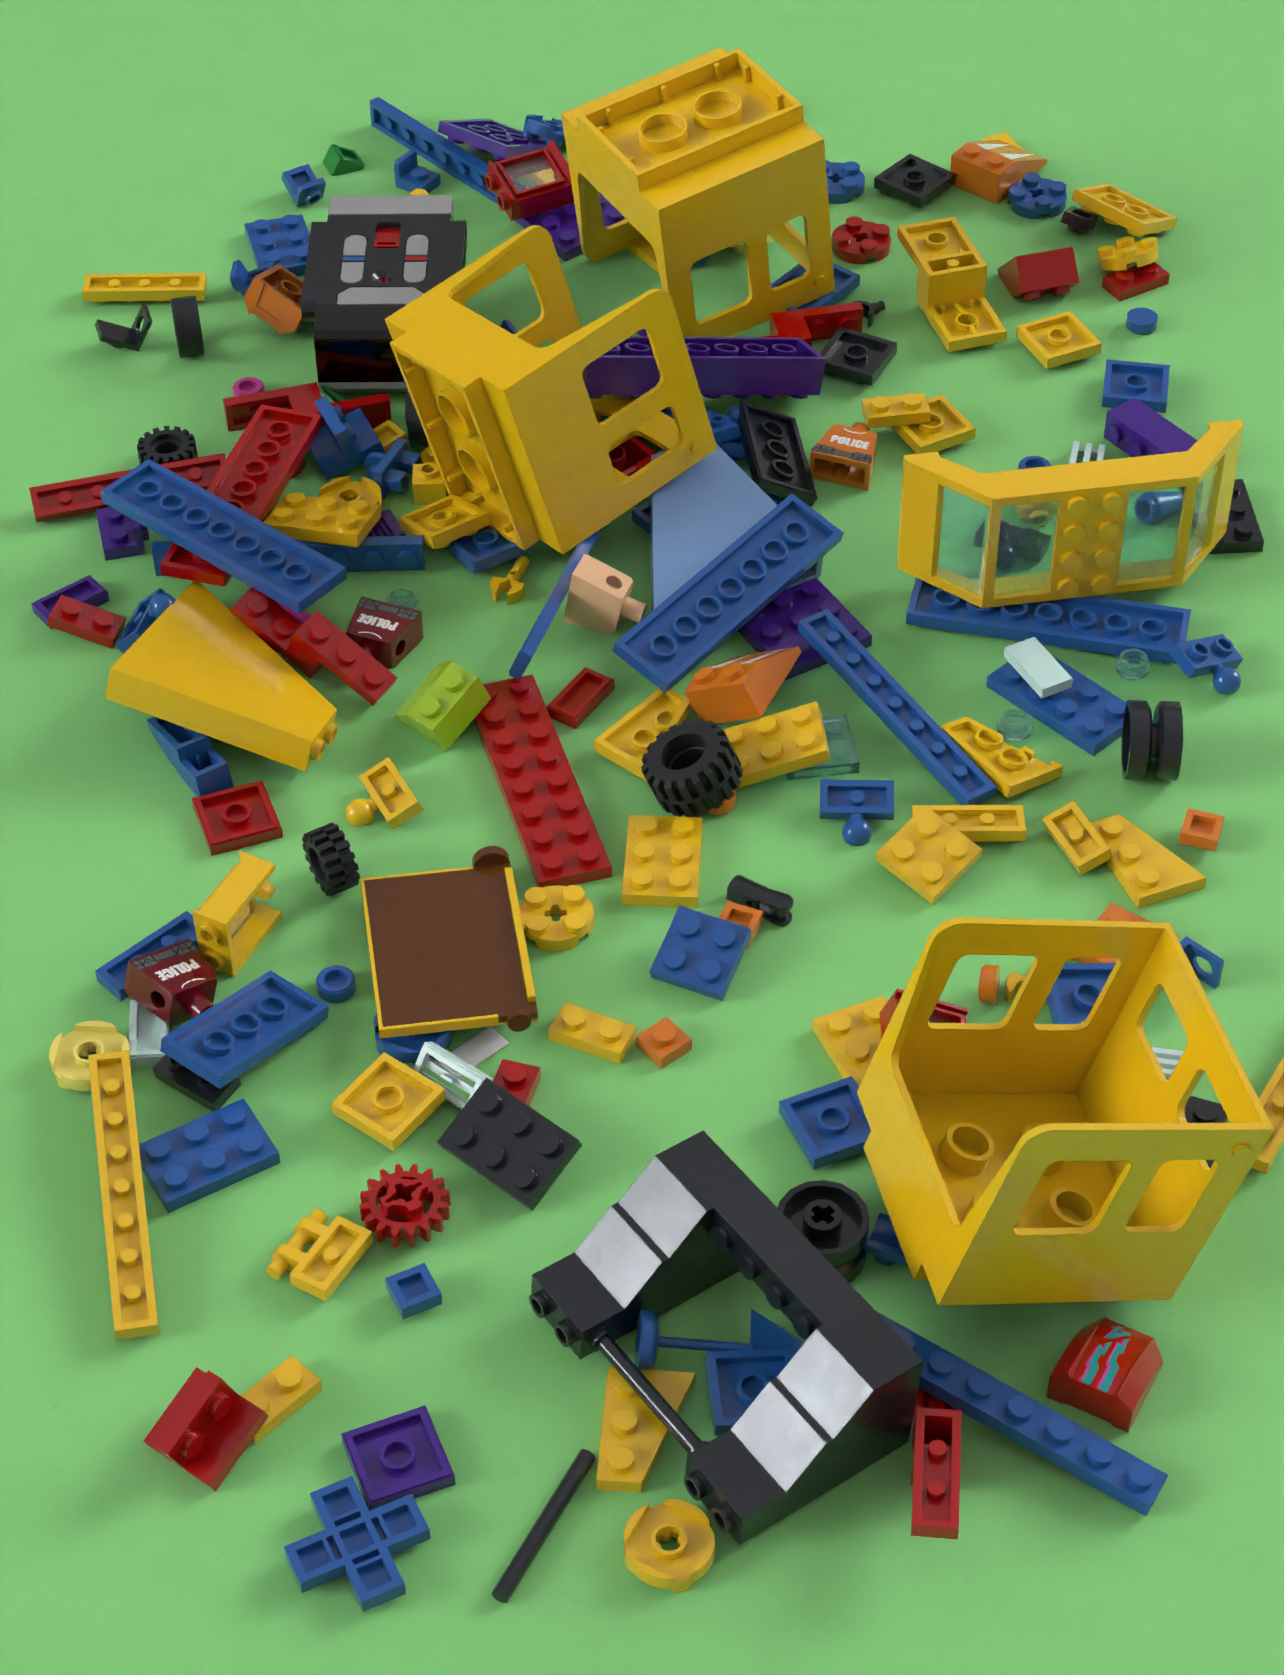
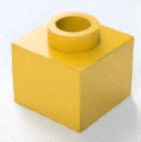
[412,462,447,505]

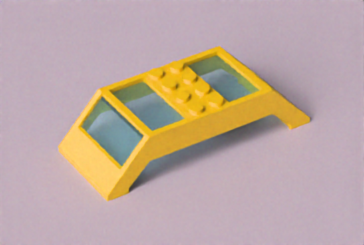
[896,419,1244,608]

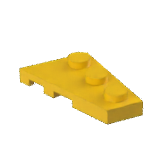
[1091,814,1206,908]

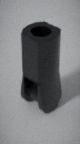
[726,875,793,926]

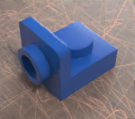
[394,150,441,193]

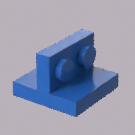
[309,396,385,481]

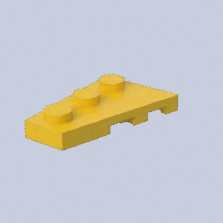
[594,689,691,782]
[940,716,1064,798]
[596,1367,696,1493]

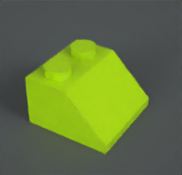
[394,661,491,752]

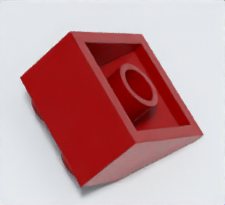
[997,247,1080,301]

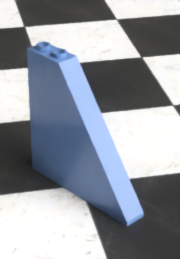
[650,445,824,612]

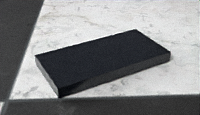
[737,401,817,506]

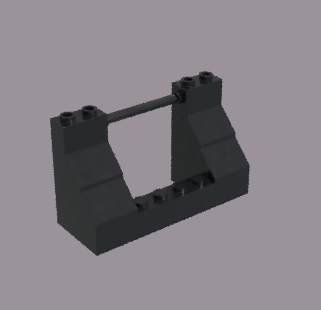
[529,1130,923,1545]

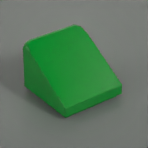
[323,144,365,176]

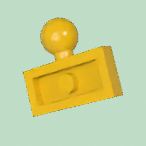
[345,757,424,830]

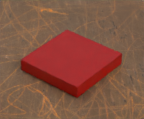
[192,780,283,856]

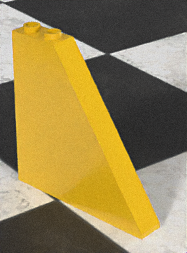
[105,581,339,772]

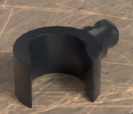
[851,301,885,328]

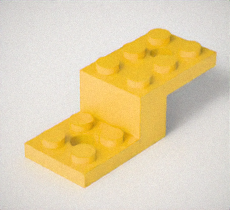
[897,216,1007,352]

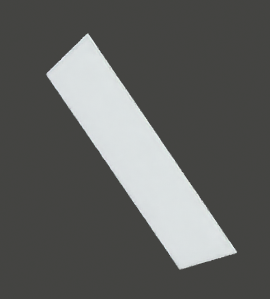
[437,1026,509,1076]

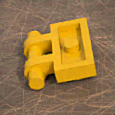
[266,1208,373,1302]

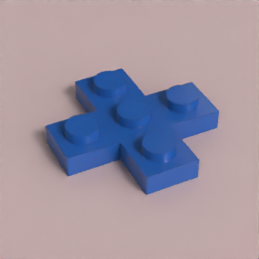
[284,1476,431,1612]

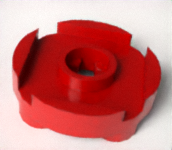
[831,216,891,264]

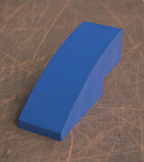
[147,717,234,797]

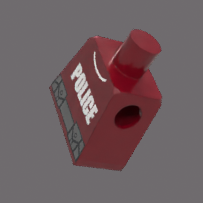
[346,597,424,669]
[123,939,217,1023]

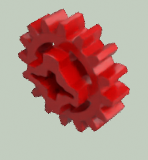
[359,1164,451,1248]

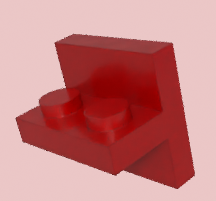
[143,1367,269,1491]

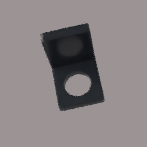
[95,304,152,352]

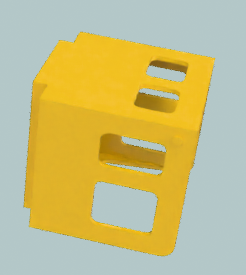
[561,47,835,337]
[385,225,717,555]
[857,917,1274,1306]

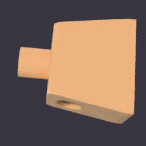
[563,554,647,634]

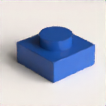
[385,1263,442,1320]

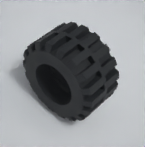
[641,719,743,817]

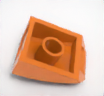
[244,264,308,335]

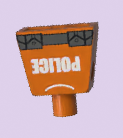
[810,422,877,491]

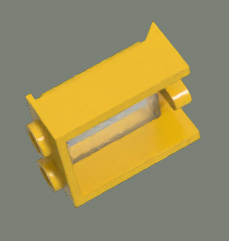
[192,850,282,977]

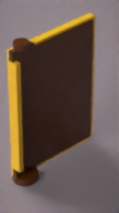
[360,846,538,1039]

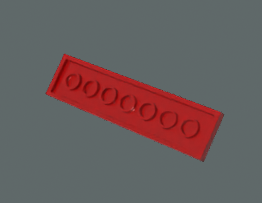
[160,404,323,587]
[474,674,612,888]

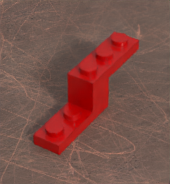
[762,302,863,347]
[223,382,392,432]
[230,587,398,706]
[910,1388,962,1540]

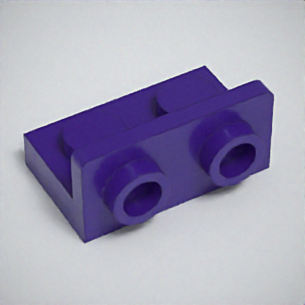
[96,506,150,561]

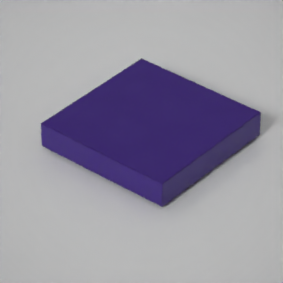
[341,1405,456,1511]

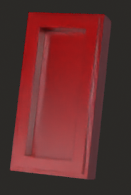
[546,667,615,729]

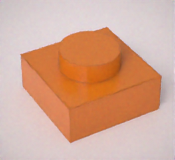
[1179,808,1225,852]
[719,901,763,948]
[636,1017,692,1069]

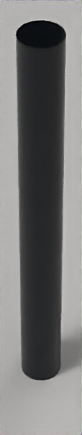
[492,1449,596,1603]

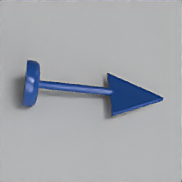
[635,1308,805,1370]

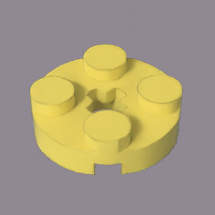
[49,1020,131,1091]

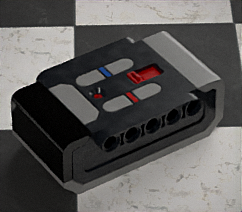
[301,195,467,394]

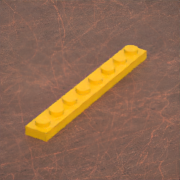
[88,1050,159,1340]

